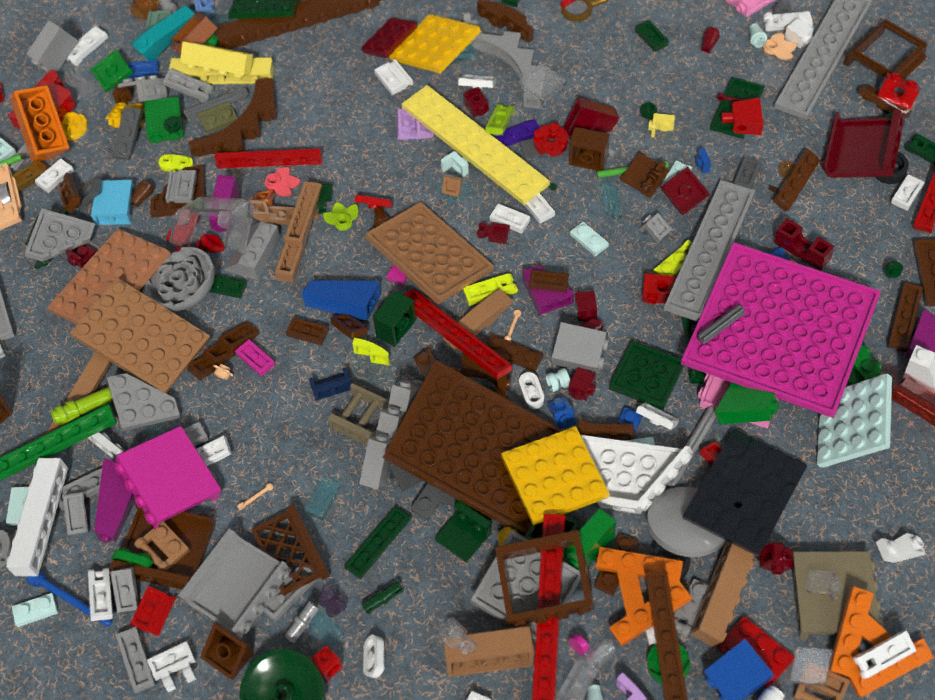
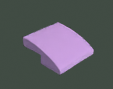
[397,108,434,140]

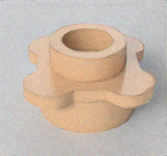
[213,364,233,380]

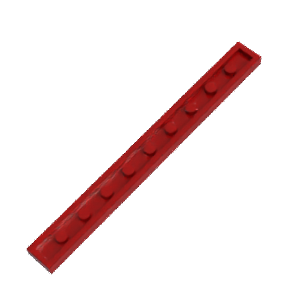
[532,514,566,700]

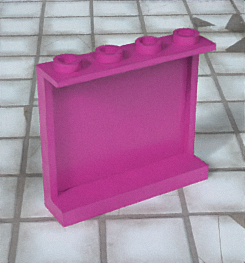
[114,426,222,530]

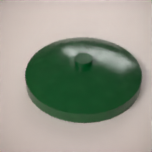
[239,649,326,700]

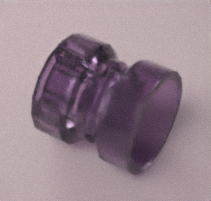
[318,588,347,618]

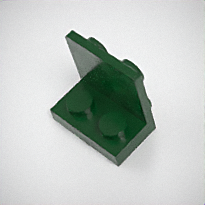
[435,500,492,562]

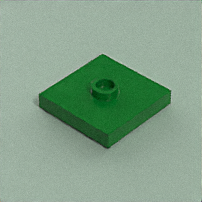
[90,49,133,93]

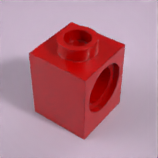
[311,645,343,682]

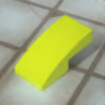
[352,338,390,365]

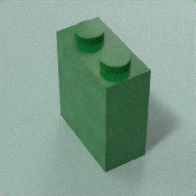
[144,96,184,143]
[567,509,616,570]

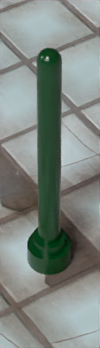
[681,316,705,384]

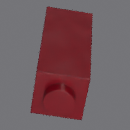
[563,97,619,136]

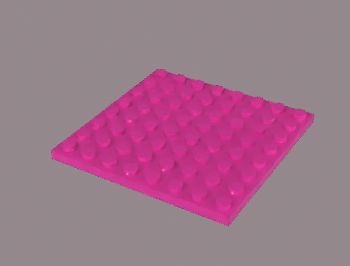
[681,242,881,418]

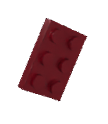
[361,17,417,58]

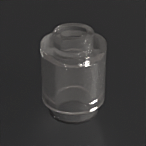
[584,638,617,670]

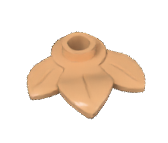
[763,33,797,60]

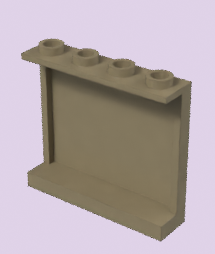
[792,551,883,639]

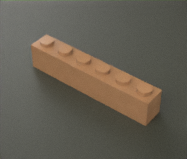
[690,541,755,647]

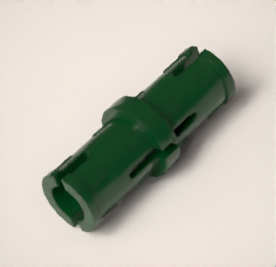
[361,580,403,614]

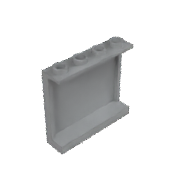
[178,528,291,638]

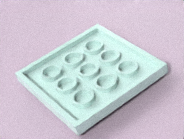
[817,373,892,467]

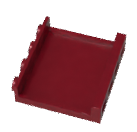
[823,110,904,178]

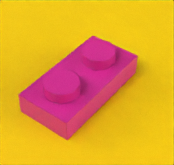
[235,340,275,377]

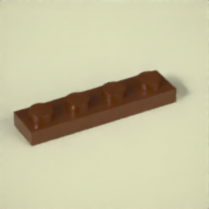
[772,149,820,211]
[888,282,923,352]

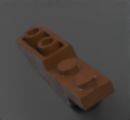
[477,0,534,43]

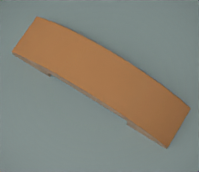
[247,200,319,225]

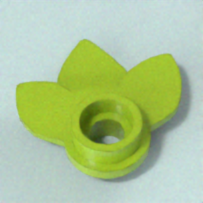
[323,202,359,231]

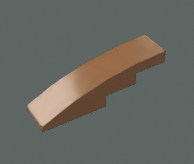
[442,289,513,351]

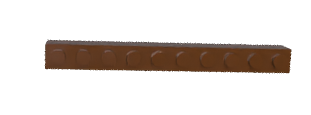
[215,0,379,50]

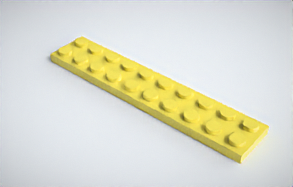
[402,85,550,205]

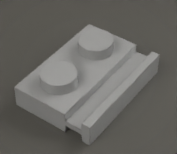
[165,170,197,203]

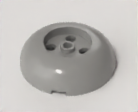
[143,247,215,312]

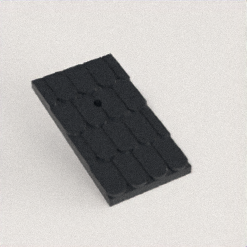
[682,430,808,557]

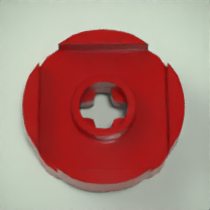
[534,123,569,156]

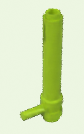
[50,377,136,425]

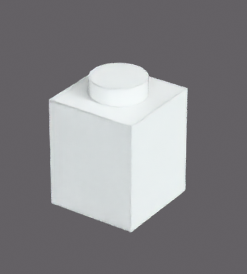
[785,18,814,48]

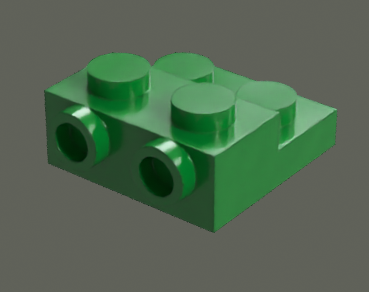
[846,344,882,387]

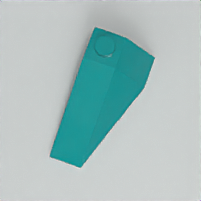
[129,5,195,61]

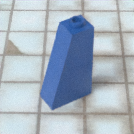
[302,280,381,320]

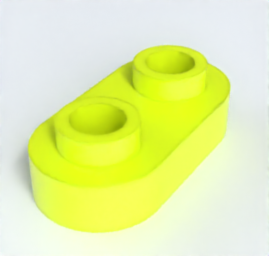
[158,154,194,172]

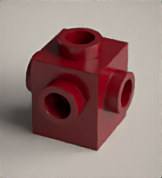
[759,542,793,575]

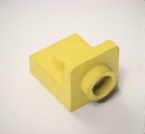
[648,113,675,137]

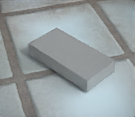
[62,492,89,536]

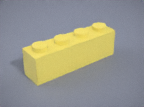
[180,41,253,78]

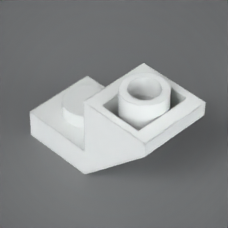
[876,533,926,563]

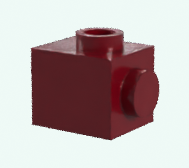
[569,367,596,401]

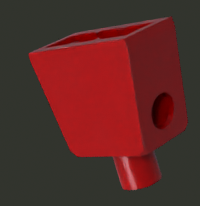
[721,98,764,135]

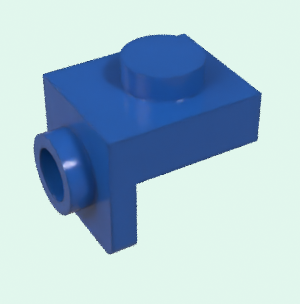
[547,397,576,429]

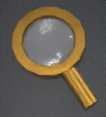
[561,0,608,22]

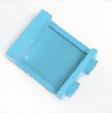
[91,180,135,225]

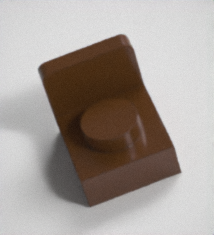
[112,84,133,103]

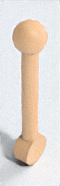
[504,310,521,342]
[237,483,273,511]

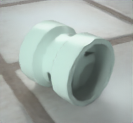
[546,368,570,393]

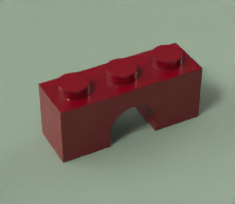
[774,218,835,271]

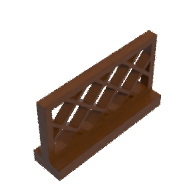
[251,504,330,596]

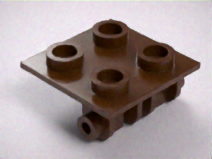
[620,152,670,198]

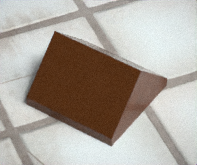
[200,622,254,680]

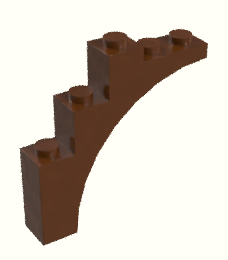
[189,78,277,157]

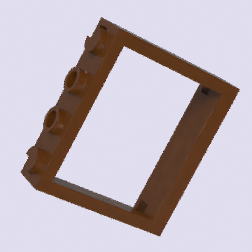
[495,530,595,628]

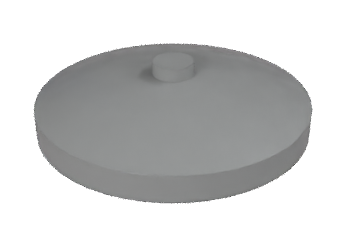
[647,487,726,557]

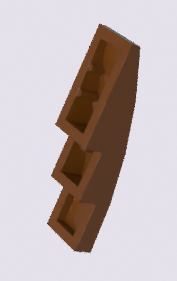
[188,321,259,381]

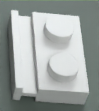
[374,59,413,95]

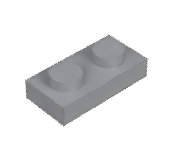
[111,567,139,613]

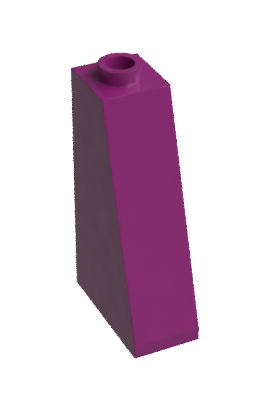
[94,458,135,543]

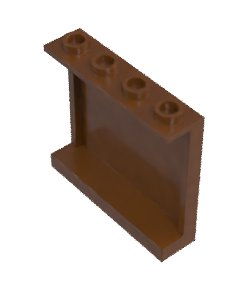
[110,502,215,590]

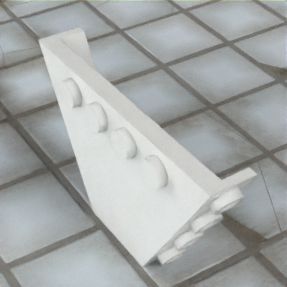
[580,435,693,514]

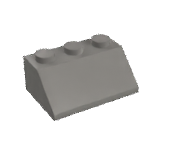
[224,221,280,280]

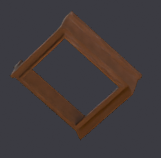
[843,19,928,79]

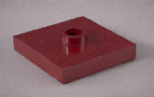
[660,167,710,215]

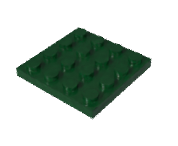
[228,0,299,20]

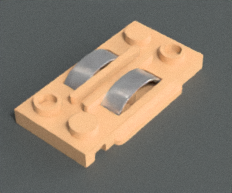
[0,163,22,230]

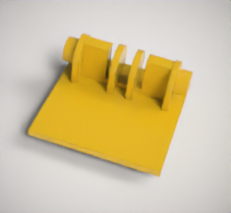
[106,102,145,128]

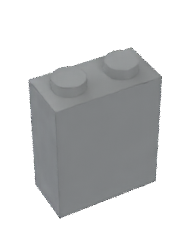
[27,20,78,72]
[552,322,609,374]

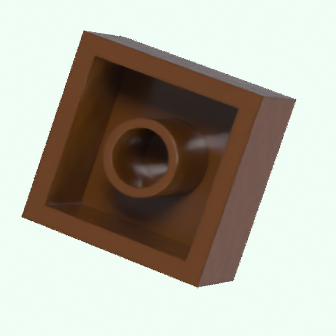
[569,127,610,171]

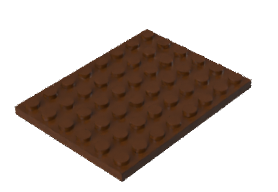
[382,360,563,537]

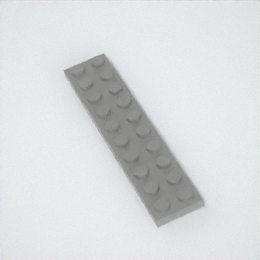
[774,0,872,120]
[664,180,755,321]

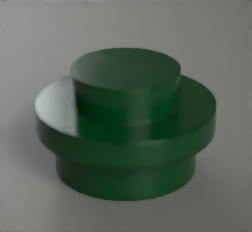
[640,102,658,119]
[163,117,181,133]
[884,261,903,278]

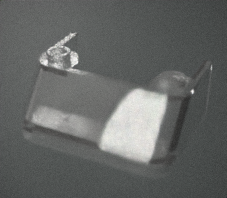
[169,196,254,254]

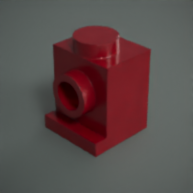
[463,87,489,118]

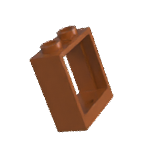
[170,12,217,54]

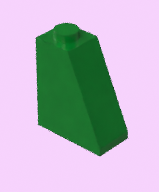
[714,383,779,424]

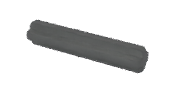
[697,305,745,344]

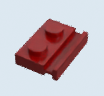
[130,586,176,637]

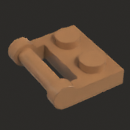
[134,522,190,571]
[794,662,850,700]

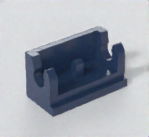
[309,367,351,401]

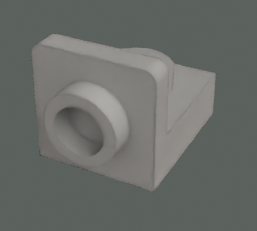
[639,213,672,242]

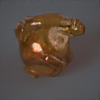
[130,0,162,20]

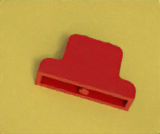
[8,70,76,129]

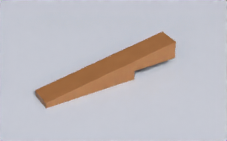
[275,181,322,283]

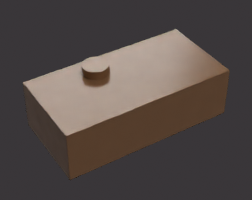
[443,626,534,677]

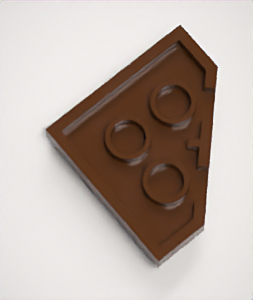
[150,165,205,218]

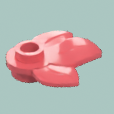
[265,167,301,197]

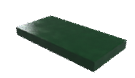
[710,77,765,139]

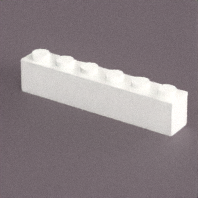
[6,458,68,576]

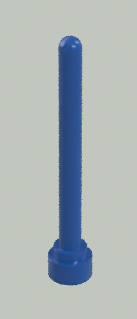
[27,571,112,626]

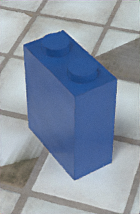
[704,639,775,700]

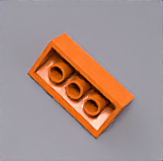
[10,85,69,163]

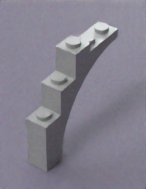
[469,31,548,109]
[359,380,423,490]

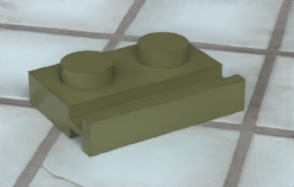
[197,102,238,134]

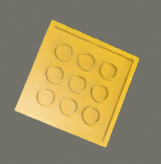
[389,14,481,74]
[501,426,610,525]

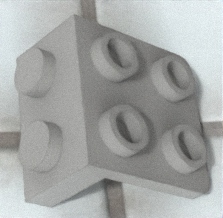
[118,75,168,102]

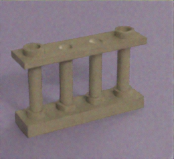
[328,383,389,446]

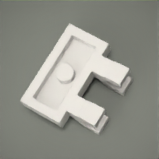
[147,641,196,692]

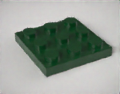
[609,341,684,410]

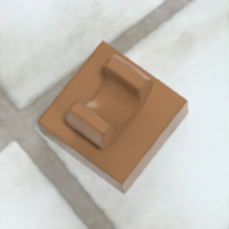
[442,174,463,197]

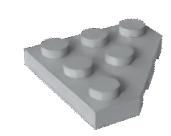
[25,208,95,261]
[107,373,180,431]

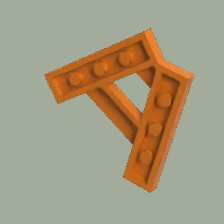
[596,547,692,647]
[828,586,934,698]

